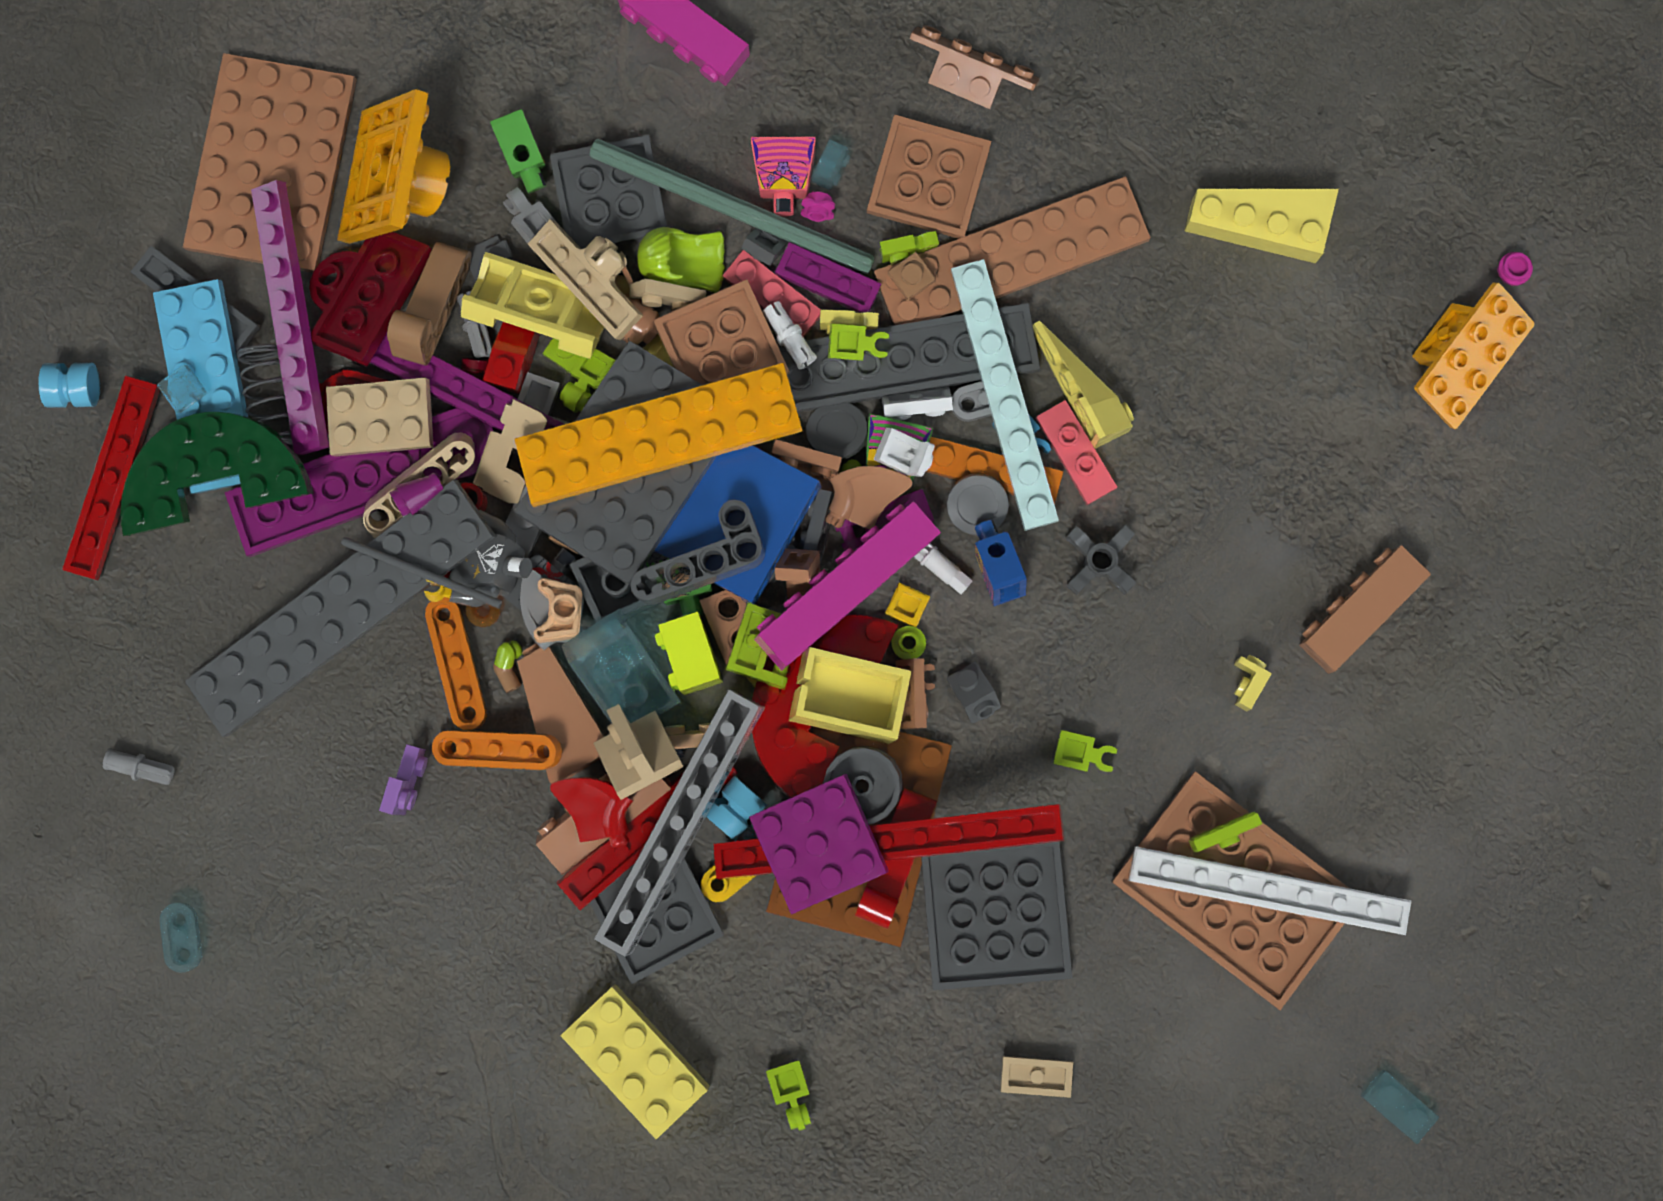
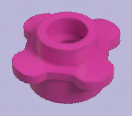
[801,192,835,222]

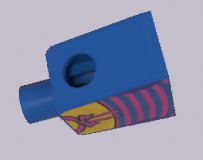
[975,520,1027,606]

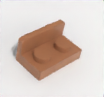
[772,439,842,493]

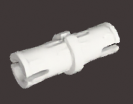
[762,301,817,369]

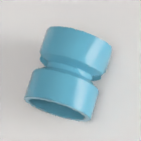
[39,363,100,408]
[706,776,767,841]

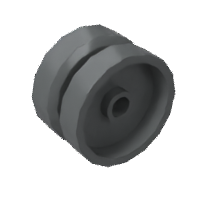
[823,746,903,824]

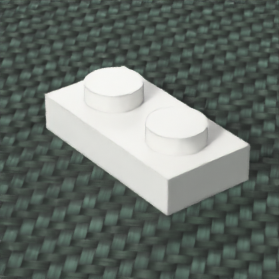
[882,387,953,420]

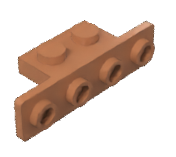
[910,25,1040,109]

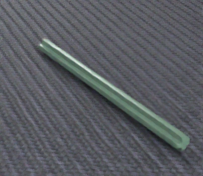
[589,139,874,274]

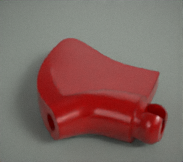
[550,777,634,848]

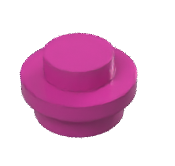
[1498,252,1533,286]

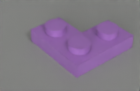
[379,744,428,815]

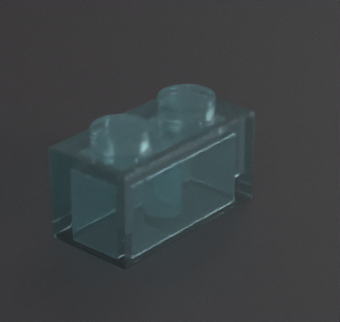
[812,139,851,191]

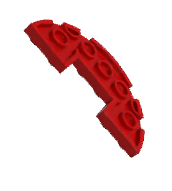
[752,615,898,798]

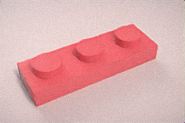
[722,250,821,338]

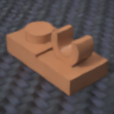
[896,658,935,729]

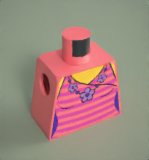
[751,137,816,217]

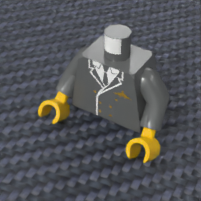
[424,510,532,607]

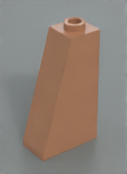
[517,643,606,784]

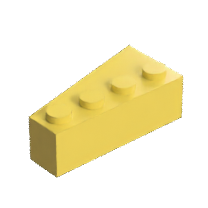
[1184,189,1339,263]

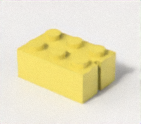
[789,647,911,744]

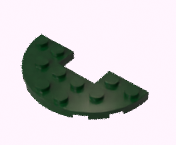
[121,412,314,536]

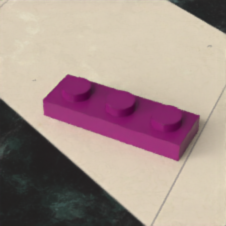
[775,242,881,313]

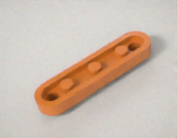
[425,597,487,731]
[432,730,562,770]

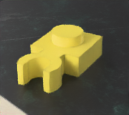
[820,310,879,335]

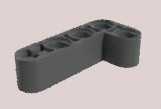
[631,500,765,605]

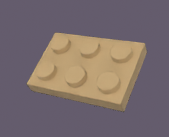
[326,378,434,457]

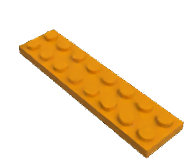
[515,363,802,507]

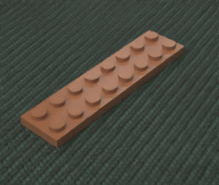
[874,176,1150,326]

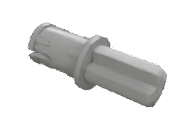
[457,291,492,359]
[103,748,174,785]

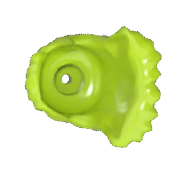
[637,227,725,293]

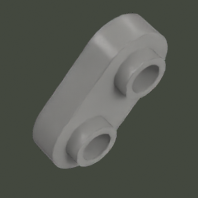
[952,381,992,422]

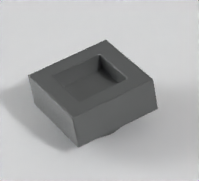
[741,228,788,266]

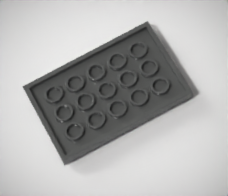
[514,341,717,586]

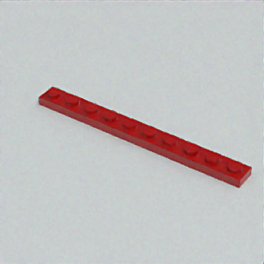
[713,804,1065,880]

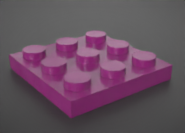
[749,774,889,914]

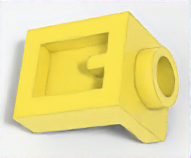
[1234,655,1272,712]

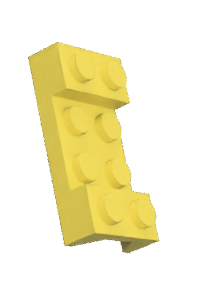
[461,252,605,359]

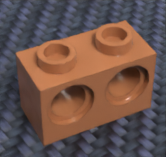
[700,590,747,665]

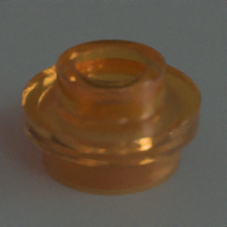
[466,604,501,627]

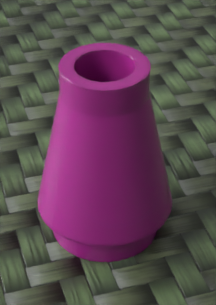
[390,473,444,517]

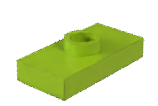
[1189,812,1262,852]

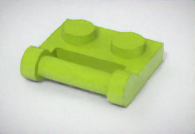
[725,603,789,689]

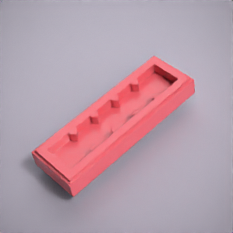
[1035,400,1117,506]

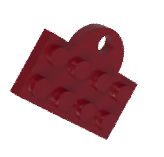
[309,232,432,366]

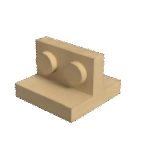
[593,704,683,800]

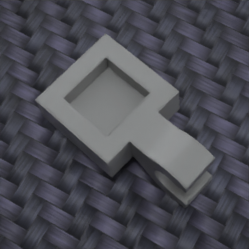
[503,187,555,248]

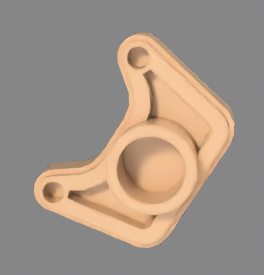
[534,578,582,643]

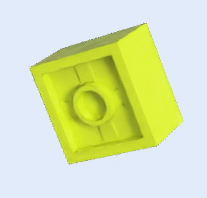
[655,612,723,695]

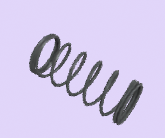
[236,344,293,449]

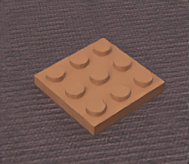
[867,115,992,239]
[653,279,790,385]

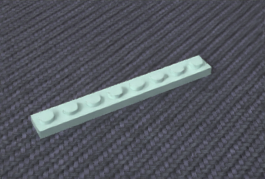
[951,259,1059,531]

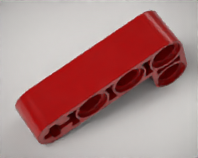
[855,788,937,929]

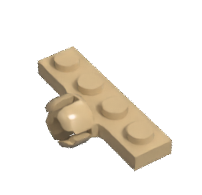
[528,219,643,340]

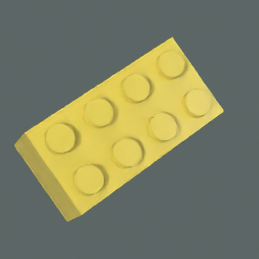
[560,984,710,1139]

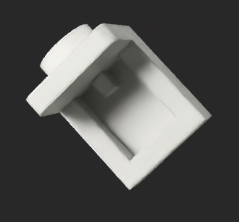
[873,428,935,477]

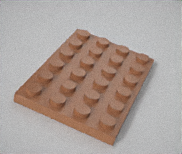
[183,53,357,273]
[1111,772,1349,1010]

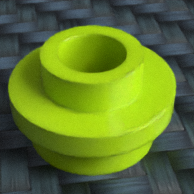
[892,626,926,660]

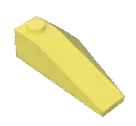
[1033,321,1134,449]

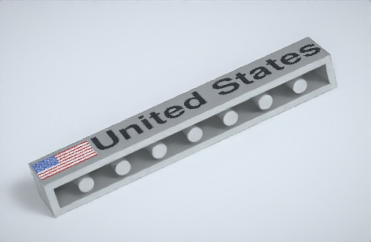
[594,690,765,957]

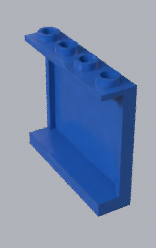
[655,446,821,605]

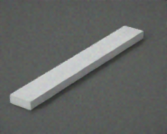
[1128,846,1412,935]

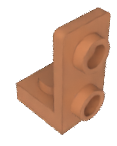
[775,549,821,600]

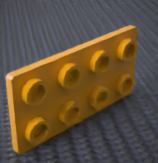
[1412,282,1534,429]

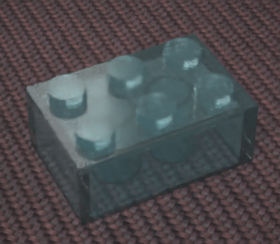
[561,608,681,724]

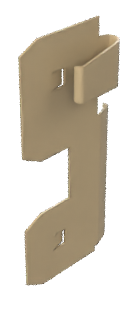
[473,399,547,503]

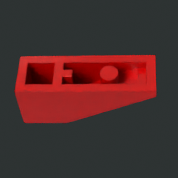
[483,322,540,394]

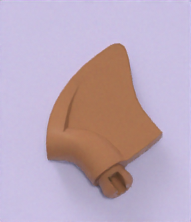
[826,466,912,529]

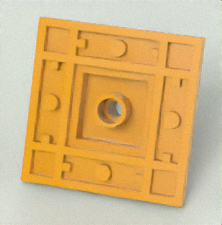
[337,89,450,244]

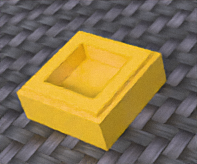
[885,582,930,627]

